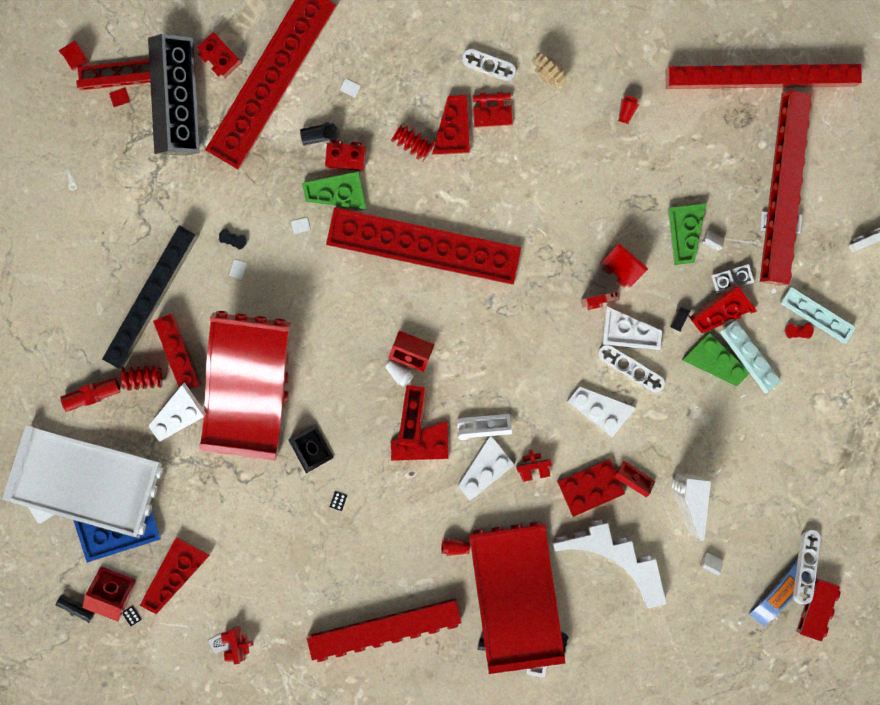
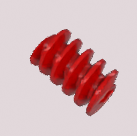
[391,124,435,162]
[121,364,163,391]

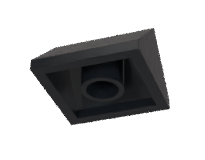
[288,424,334,473]

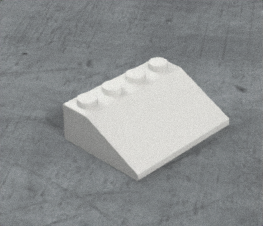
[671,473,711,541]

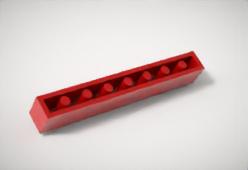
[306,598,462,662]

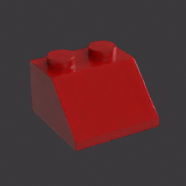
[600,244,649,288]
[83,566,136,622]

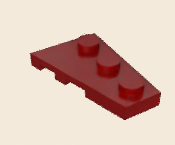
[432,95,470,155]
[689,283,757,333]
[581,292,620,310]
[391,421,448,461]

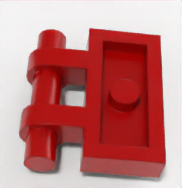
[472,91,513,128]

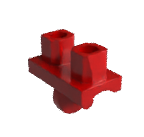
[516,449,552,482]
[221,626,254,665]

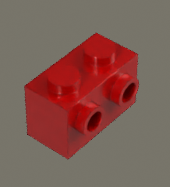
[197,32,242,79]
[325,140,366,171]
[388,330,435,372]

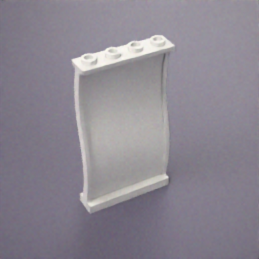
[2,425,163,538]

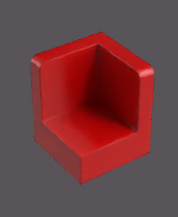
[59,41,89,71]

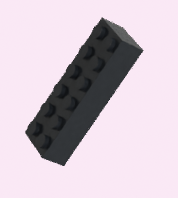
[148,34,200,156]

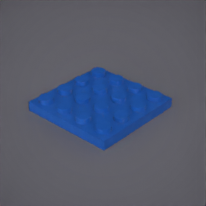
[73,504,161,563]

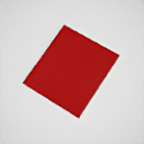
[109,88,130,108]

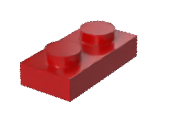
[615,461,656,498]

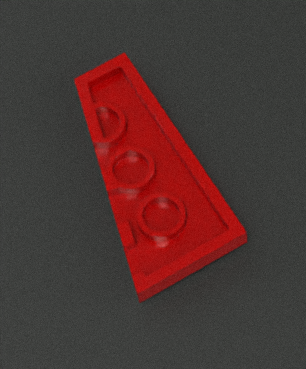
[139,537,210,614]

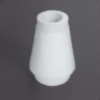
[385,360,414,387]

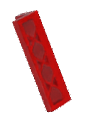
[76,59,150,91]

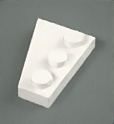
[602,306,662,350]
[149,382,206,442]
[567,386,636,437]
[458,436,514,501]

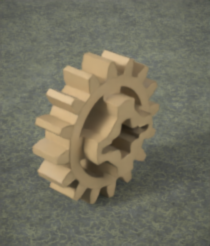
[532,52,567,89]

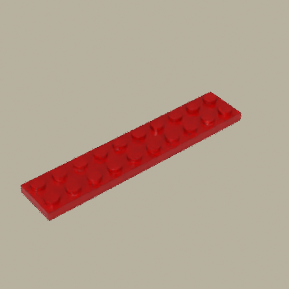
[205,0,337,170]
[326,207,522,285]

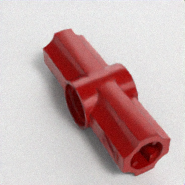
[60,377,121,412]

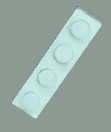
[780,287,856,344]
[720,320,781,393]

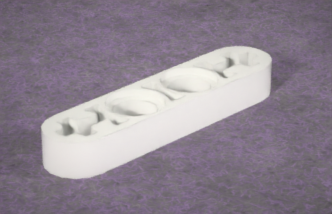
[598,345,665,392]
[793,530,821,604]

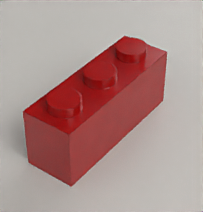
[398,385,427,448]
[796,578,841,642]

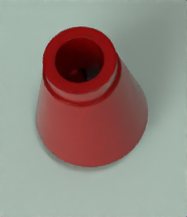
[618,95,639,124]
[441,537,470,556]

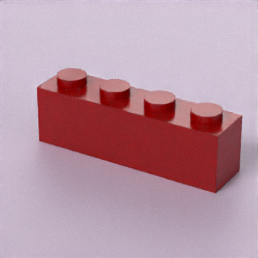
[153,314,202,390]

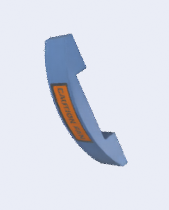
[749,558,810,626]

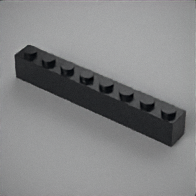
[102,225,199,369]

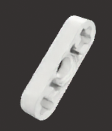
[462,49,516,81]

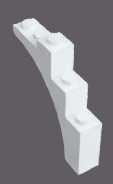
[552,519,666,608]

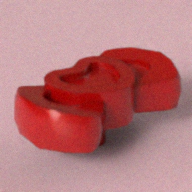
[784,323,814,339]

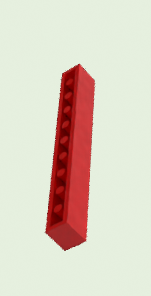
[665,64,862,89]
[759,90,812,286]

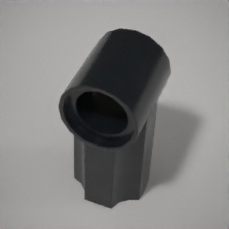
[300,122,340,146]

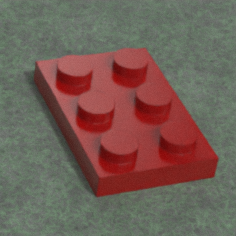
[557,459,625,517]

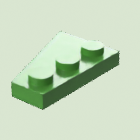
[302,172,366,209]
[668,203,707,265]
[682,333,750,386]

